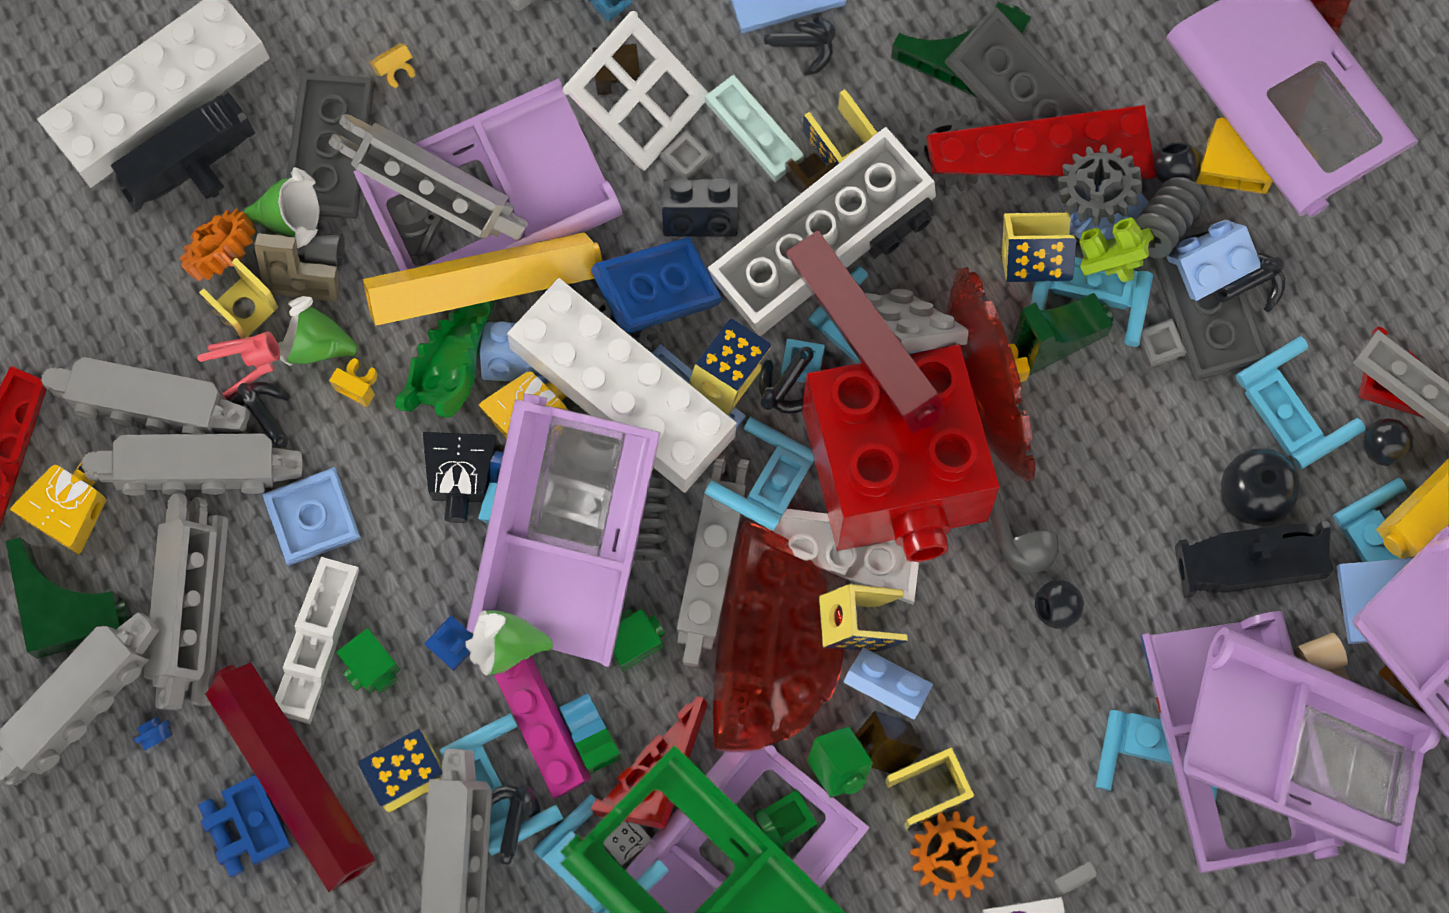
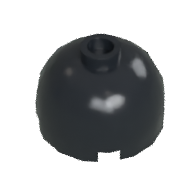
[1221,448,1300,526]

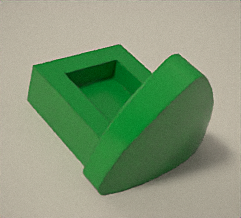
[754,790,817,851]

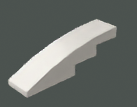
[275,557,359,724]

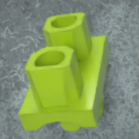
[1079,217,1154,282]

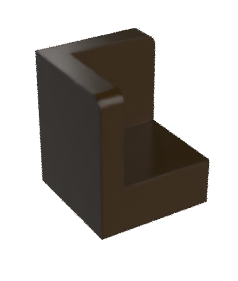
[592,44,640,95]
[785,153,837,193]
[855,711,923,774]

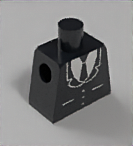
[423,432,500,523]

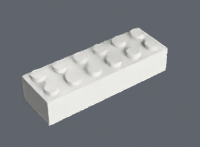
[37,0,270,188]
[708,127,936,336]
[507,278,737,493]

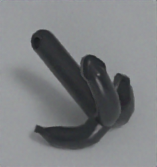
[764,16,836,76]
[1215,253,1286,312]
[759,346,814,414]
[231,382,290,449]
[491,785,541,865]

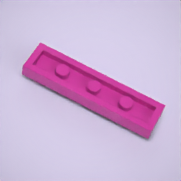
[494,656,591,799]

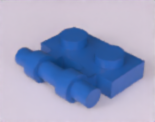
[198,775,293,878]

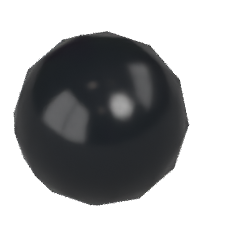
[1153,142,1201,184]
[1363,418,1413,466]
[1035,580,1084,629]

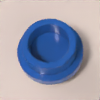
[133,716,173,751]

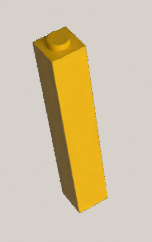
[363,232,602,326]
[1376,459,1449,559]

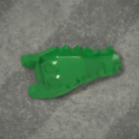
[395,301,494,418]

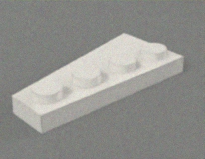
[764,509,919,605]

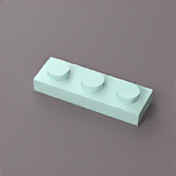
[705,75,804,182]

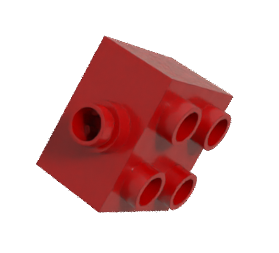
[802,344,1000,562]

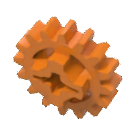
[180,209,256,281]
[909,811,998,901]

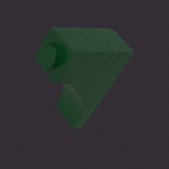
[891,2,1031,98]
[1011,293,1113,376]
[5,537,132,659]

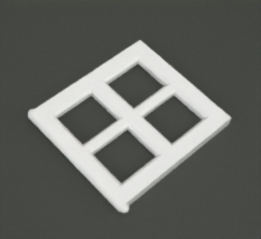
[563,11,708,171]

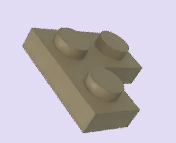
[254,233,340,302]

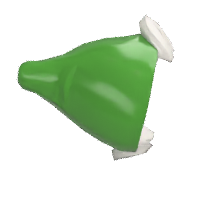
[244,167,320,248]
[278,296,358,366]
[465,610,553,675]

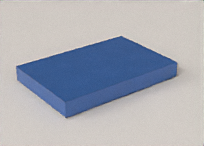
[591,236,723,334]

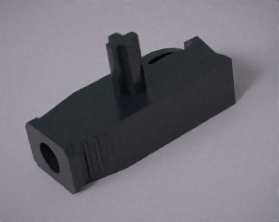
[110,90,256,212]
[1175,520,1334,598]

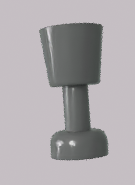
[265,230,345,271]

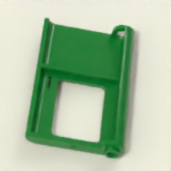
[560,745,845,913]

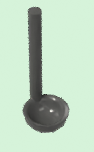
[990,492,1059,575]

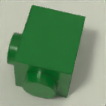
[613,609,665,672]
[336,628,401,694]
[807,726,873,798]

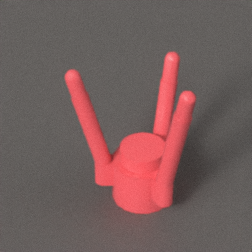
[197,331,280,400]

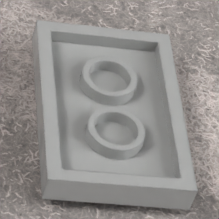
[865,289,969,353]

